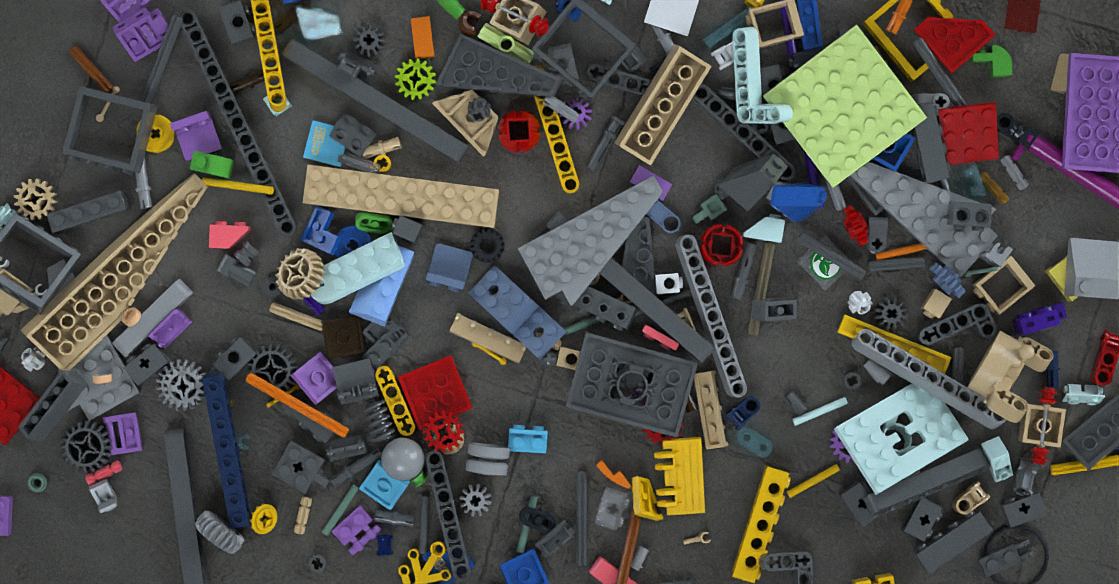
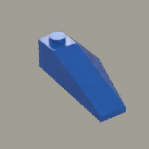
[873,133,915,172]
[770,183,827,222]

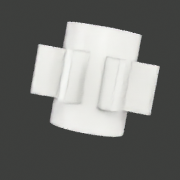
[847,291,872,314]
[21,347,46,372]

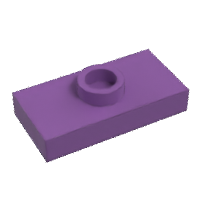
[630,165,672,201]

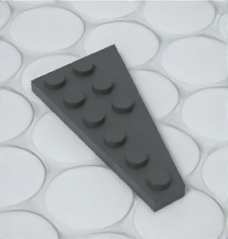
[436,33,562,97]

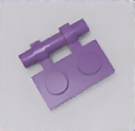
[331,505,382,555]

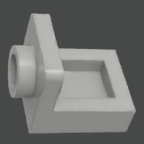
[89,479,117,513]

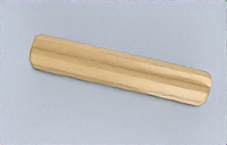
[269,302,322,331]

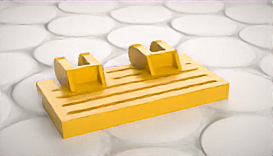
[654,437,705,515]

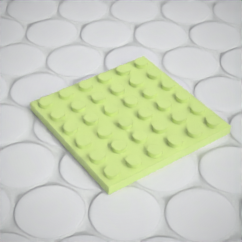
[763,24,927,188]

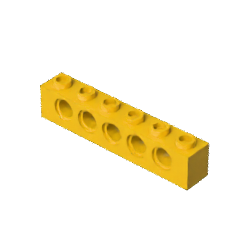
[731,465,791,583]

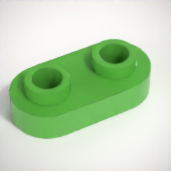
[355,211,393,234]

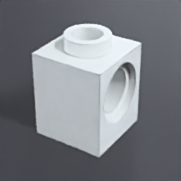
[655,273,683,294]

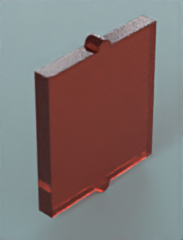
[1004,0,1041,33]

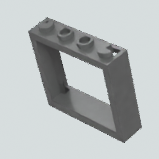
[532,0,636,100]
[62,86,157,175]
[0,213,81,315]

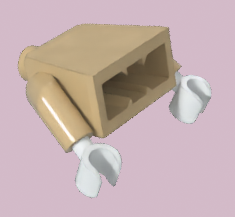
[0,257,47,317]

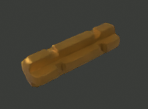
[978,172,1009,204]

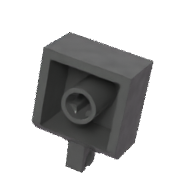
[272,439,330,493]

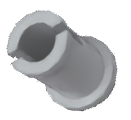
[631,545,649,571]

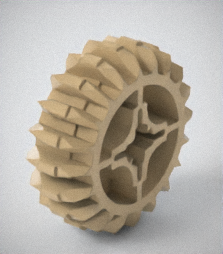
[275,248,325,300]

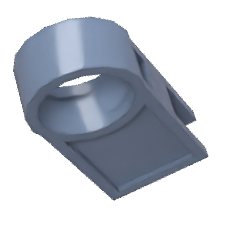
[646,200,681,233]

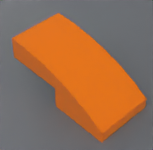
[411,16,435,59]
[596,459,631,489]

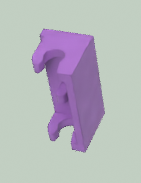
[148,308,192,349]

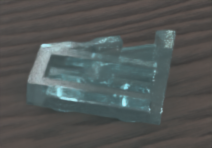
[295,5,342,42]

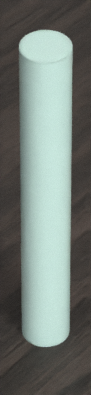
[792,397,848,426]

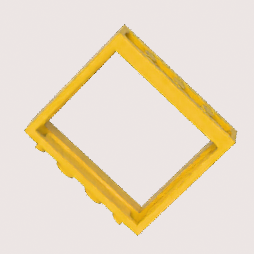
[862,0,953,82]

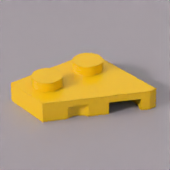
[632,476,663,521]

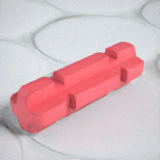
[85,461,122,485]

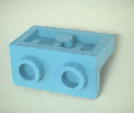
[508,425,548,453]

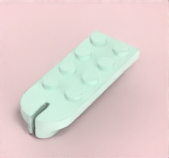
[310,232,406,304]

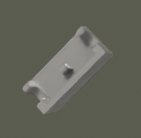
[979,243,1013,267]

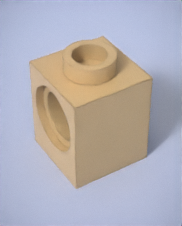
[921,289,952,319]
[556,347,581,370]

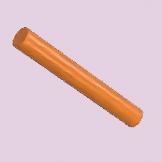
[875,243,927,261]

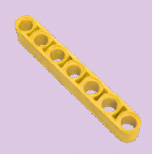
[251,0,287,112]
[534,65,579,194]

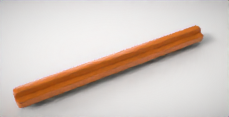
[245,373,349,437]

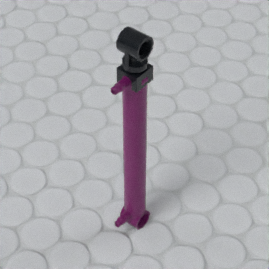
[997,113,1119,209]

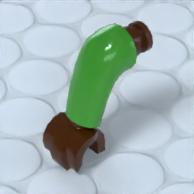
[436,0,481,36]

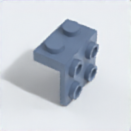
[426,244,473,292]

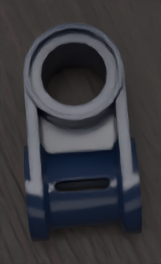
[724,396,760,430]

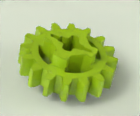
[395,58,436,100]

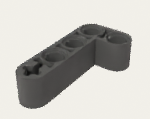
[916,303,997,345]

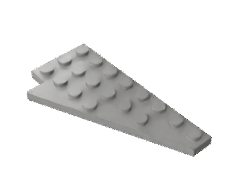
[850,162,998,278]
[518,176,663,306]

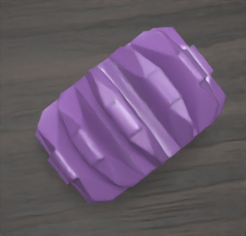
[560,97,592,130]

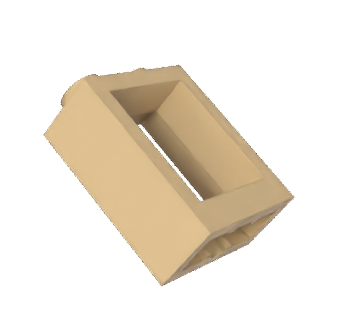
[745,0,804,49]
[972,256,1035,315]

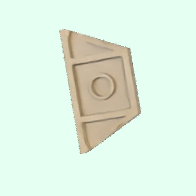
[432,90,499,157]

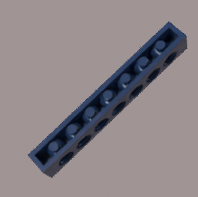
[202,372,252,529]

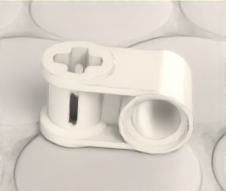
[711,42,734,70]

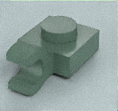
[692,194,727,224]

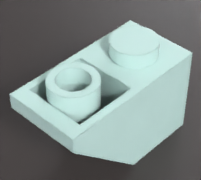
[981,436,1013,482]

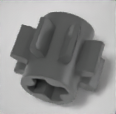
[467,98,491,122]

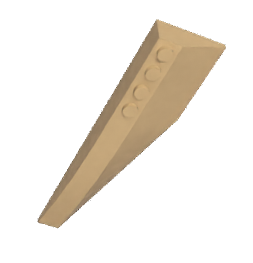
[21,173,207,371]

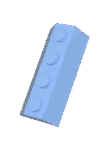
[349,246,414,327]

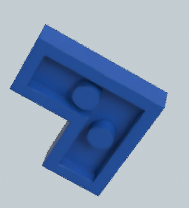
[301,205,341,255]

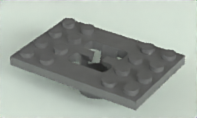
[565,332,698,438]

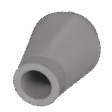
[863,359,892,385]

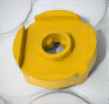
[136,115,176,153]

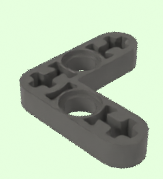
[759,551,813,584]

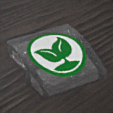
[797,235,847,291]

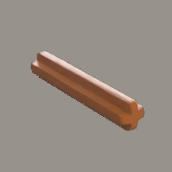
[69,46,113,93]

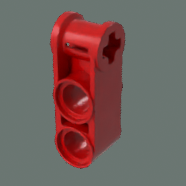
[1090,330,1119,386]

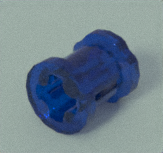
[376,534,393,556]

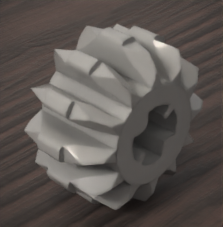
[459,484,492,517]

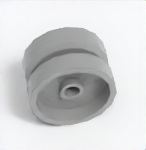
[465,443,510,476]

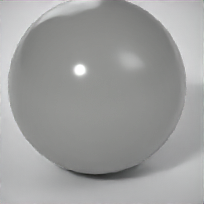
[381,438,424,481]

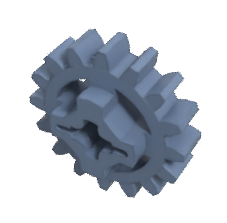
[929,262,966,298]

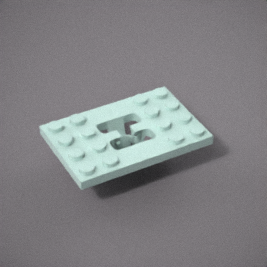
[834,377,969,495]

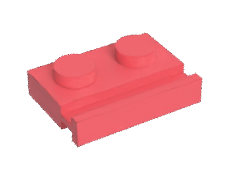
[642,324,679,351]

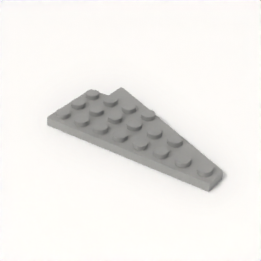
[47,259,140,421]

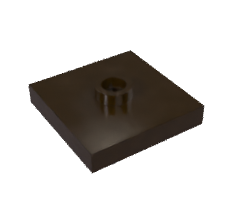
[321,315,365,359]

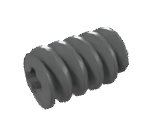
[362,400,395,442]

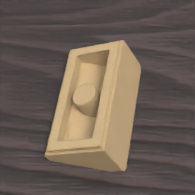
[1051,54,1069,94]

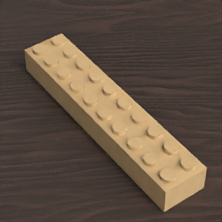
[303,165,499,229]

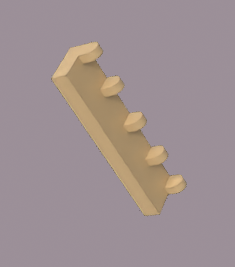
[449,313,526,364]
[694,370,728,449]

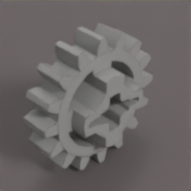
[163,366,205,408]

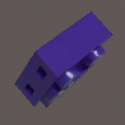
[1012,302,1067,335]

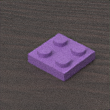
[291,352,337,405]

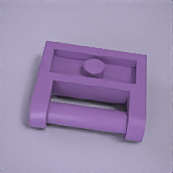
[103,412,143,455]

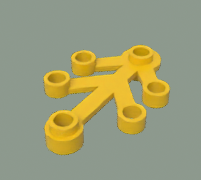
[398,541,452,584]

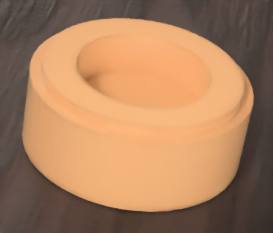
[122,307,141,327]
[92,373,113,384]

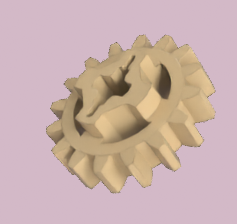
[14,178,57,220]

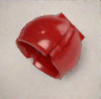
[497,110,541,153]
[700,223,744,267]

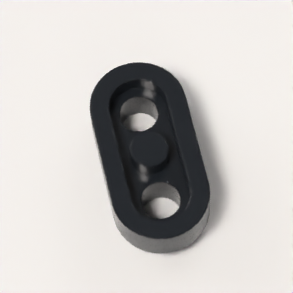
[519,506,556,533]

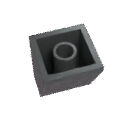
[719,154,788,211]

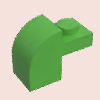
[970,45,1012,78]
[190,151,235,179]

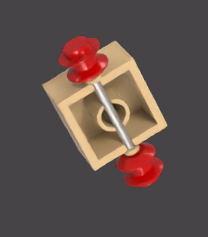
[480,0,549,45]
[1018,387,1066,465]

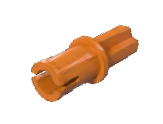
[885,0,913,35]

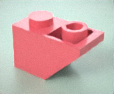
[209,221,251,249]

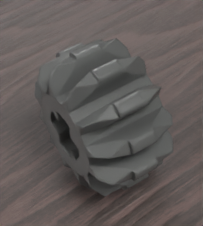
[353,24,386,57]
[874,298,907,330]

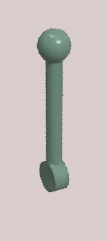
[964,267,999,277]

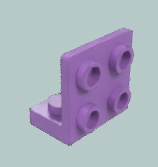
[170,111,222,161]

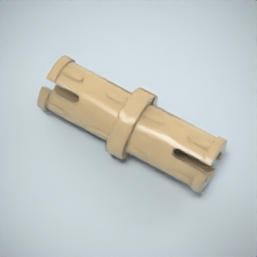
[363,136,402,159]

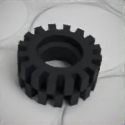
[470,228,505,263]

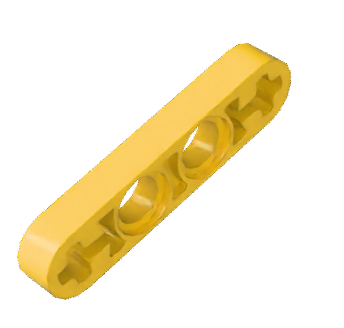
[375,366,416,436]

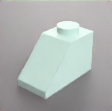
[742,214,785,243]

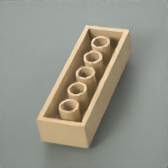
[614,44,712,165]

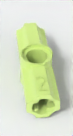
[478,23,534,64]

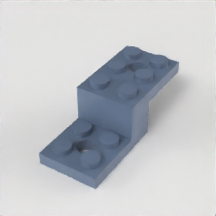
[469,265,566,360]

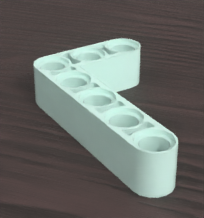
[733,27,793,124]

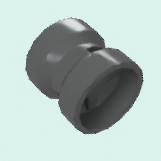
[233,240,260,267]

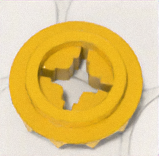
[249,503,277,534]

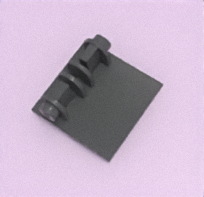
[332,358,379,405]

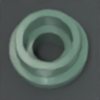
[28,473,47,492]

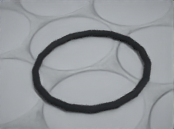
[984,525,1049,584]

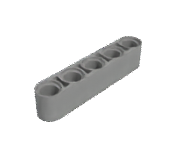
[112,279,193,358]

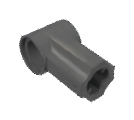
[215,253,257,287]
[1013,456,1039,496]

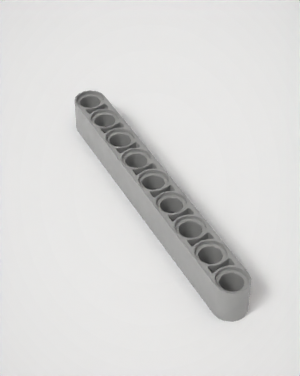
[675,235,747,397]
[851,329,1006,429]

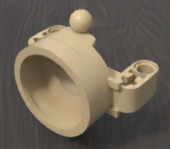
[967,331,1054,423]

